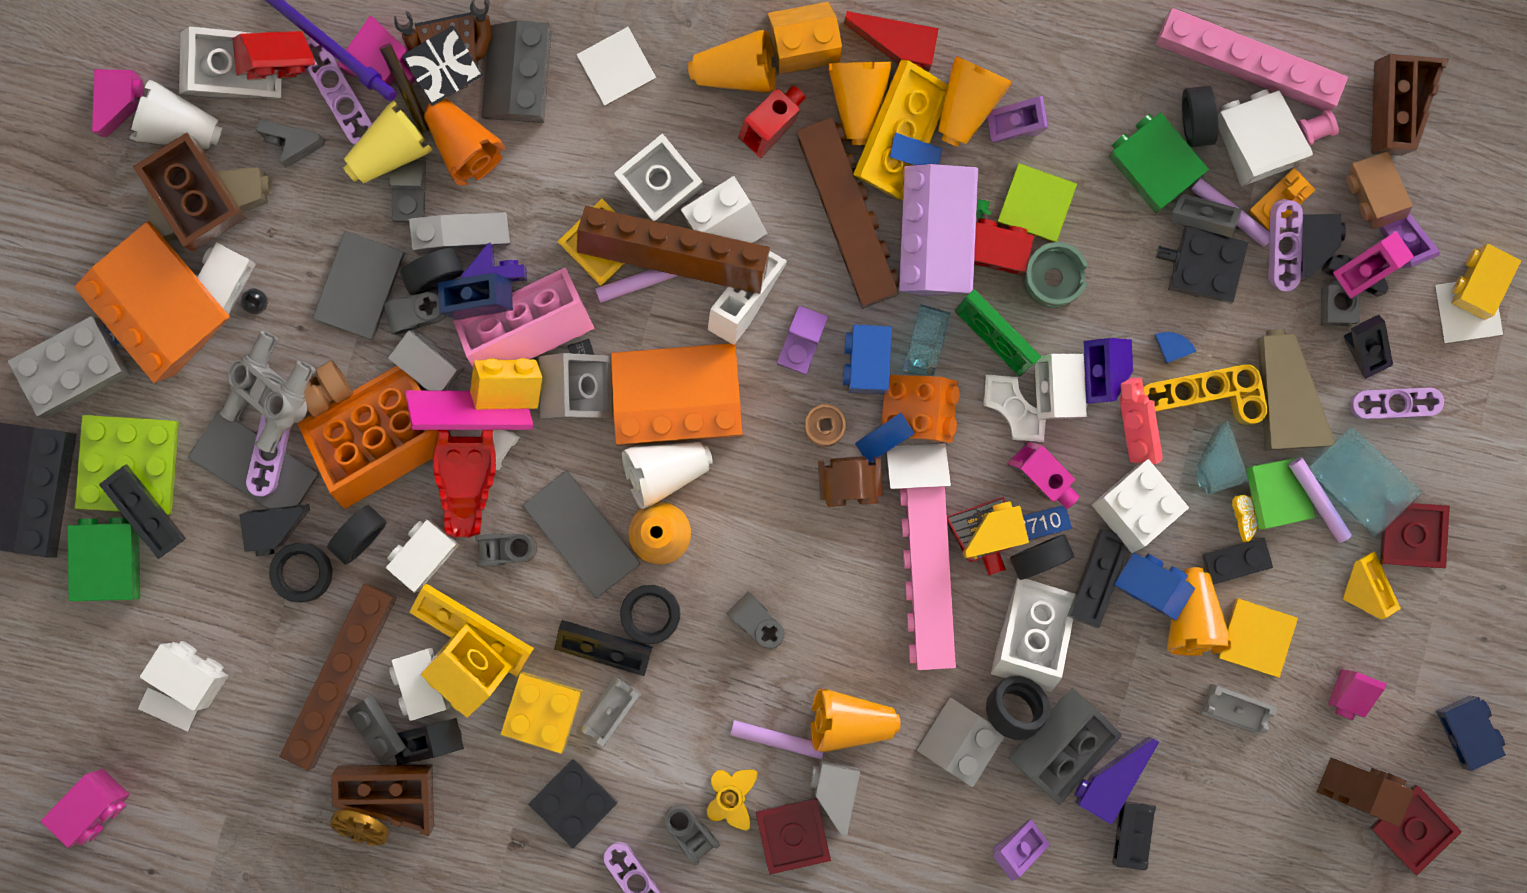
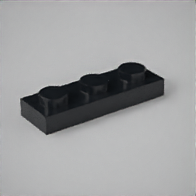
[99,464,186,560]
[1067,528,1128,628]
[554,620,653,676]

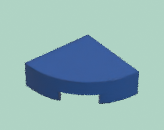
[1154,332,1196,364]

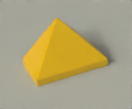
[1343,551,1401,620]

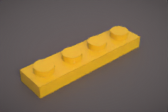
[409,584,534,677]

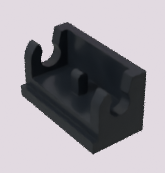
[1112,801,1156,870]

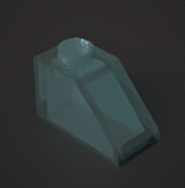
[902,304,950,376]
[1196,421,1249,494]

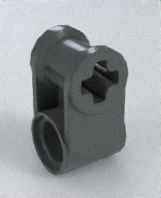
[384,292,446,335]
[475,533,537,567]
[726,591,784,649]
[665,804,720,866]

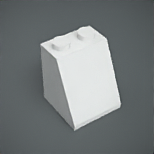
[1218,89,1313,187]

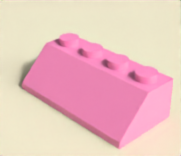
[453,267,595,367]

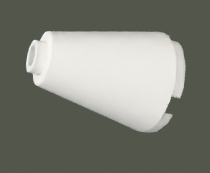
[130,80,222,149]
[622,442,713,509]

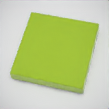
[997,163,1077,243]

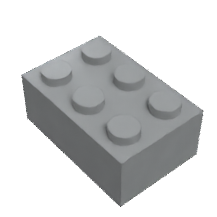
[8,316,131,419]

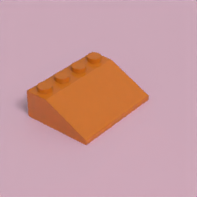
[74,221,230,383]
[611,343,743,446]
[297,366,438,510]

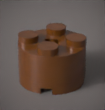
[818,456,883,507]

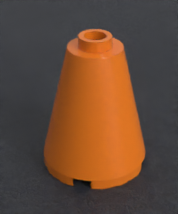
[424,99,506,186]

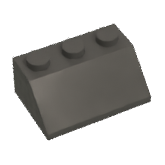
[482,21,552,123]
[1008,688,1122,805]

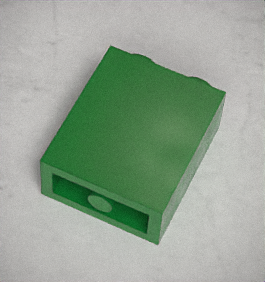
[1108,112,1209,214]
[67,518,140,601]

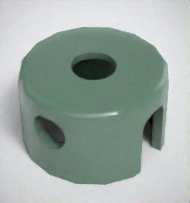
[1023,242,1088,308]

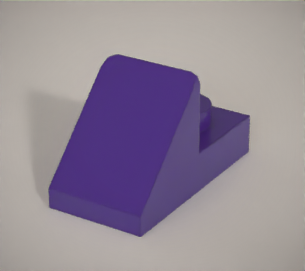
[461,242,527,282]

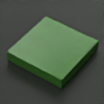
[1246,457,1315,530]

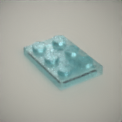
[1309,427,1422,537]

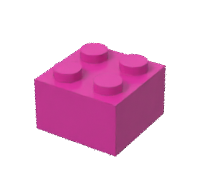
[40,769,130,848]

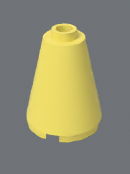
[343,100,433,184]

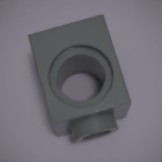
[1321,280,1360,326]

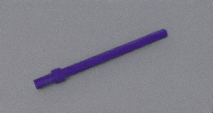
[265,0,397,101]

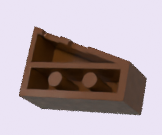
[1371,54,1449,156]
[1317,757,1414,827]
[331,764,434,836]

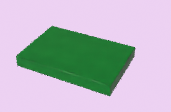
[954,289,1041,376]

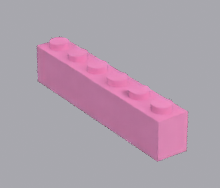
[1155,8,1348,111]
[899,486,956,670]

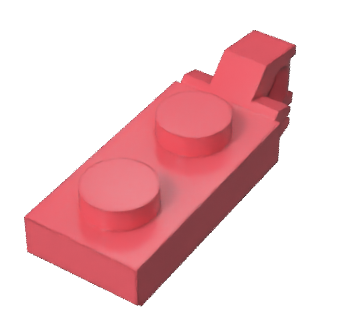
[1120,377,1163,464]

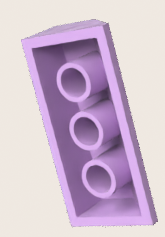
[899,164,978,296]

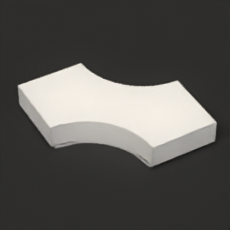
[983,375,1046,443]

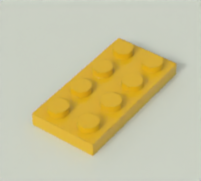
[853,60,948,201]

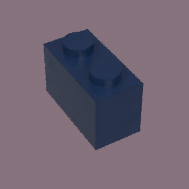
[437,273,513,320]
[1436,696,1506,771]

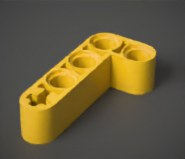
[1143,365,1267,425]

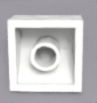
[681,176,768,243]

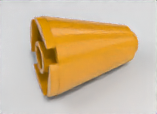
[688,30,776,93]
[938,56,1012,147]
[828,62,891,145]
[628,502,691,565]
[1167,567,1231,656]
[811,689,901,753]

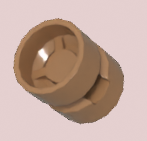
[304,360,353,417]
[804,404,846,447]

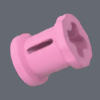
[1298,109,1339,146]

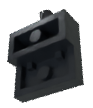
[1155,226,1249,304]

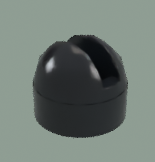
[241,288,268,314]

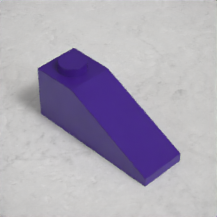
[1074,737,1159,825]

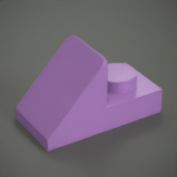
[987,96,1048,143]
[1380,213,1440,268]
[777,306,828,375]
[992,820,1050,881]

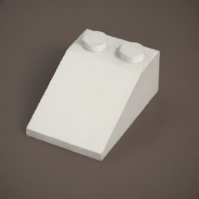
[179,27,282,99]
[991,578,1075,692]

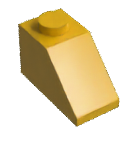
[963,501,1029,558]

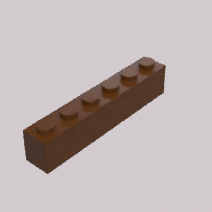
[796,117,900,309]
[577,206,770,294]
[279,584,397,771]

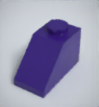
[1084,338,1133,404]

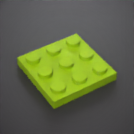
[75,415,179,515]

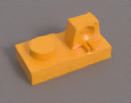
[1247,168,1316,232]

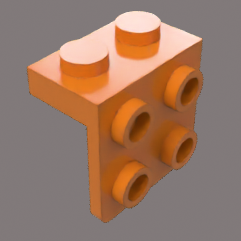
[881,375,960,443]

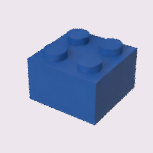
[843,325,892,395]

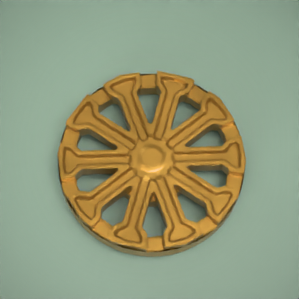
[330,810,390,846]

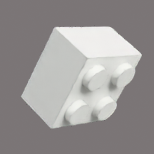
[614,133,704,222]
[1092,459,1189,553]
[140,641,229,711]

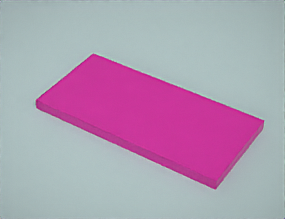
[405,390,533,430]

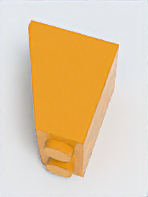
[767,2,842,75]

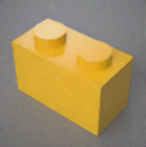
[1451,243,1522,320]
[470,358,542,410]

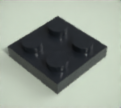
[528,758,618,848]

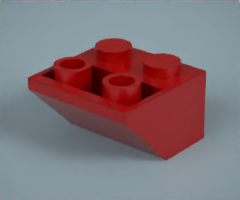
[232,31,315,81]

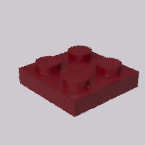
[1380,501,1450,569]
[1370,785,1462,876]
[756,798,831,875]

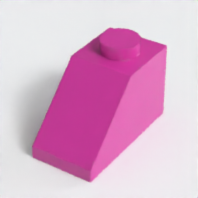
[92,69,144,137]
[1333,231,1414,299]
[1328,669,1387,720]

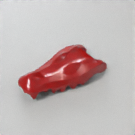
[433,430,496,538]

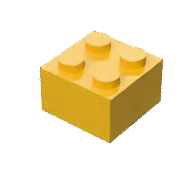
[420,624,512,718]
[500,672,583,754]

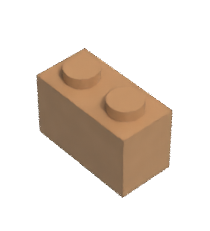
[1346,151,1413,230]

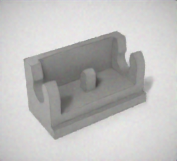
[388,329,465,391]
[580,675,642,747]
[1201,684,1277,735]

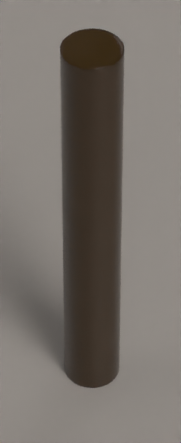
[379,43,429,133]

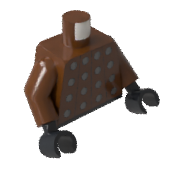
[394,0,492,90]

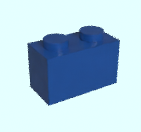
[1114,553,1195,621]

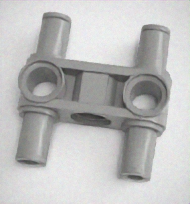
[220,331,315,453]

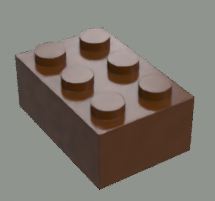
[133,132,246,252]

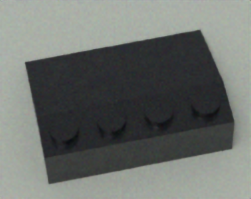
[0,423,77,558]

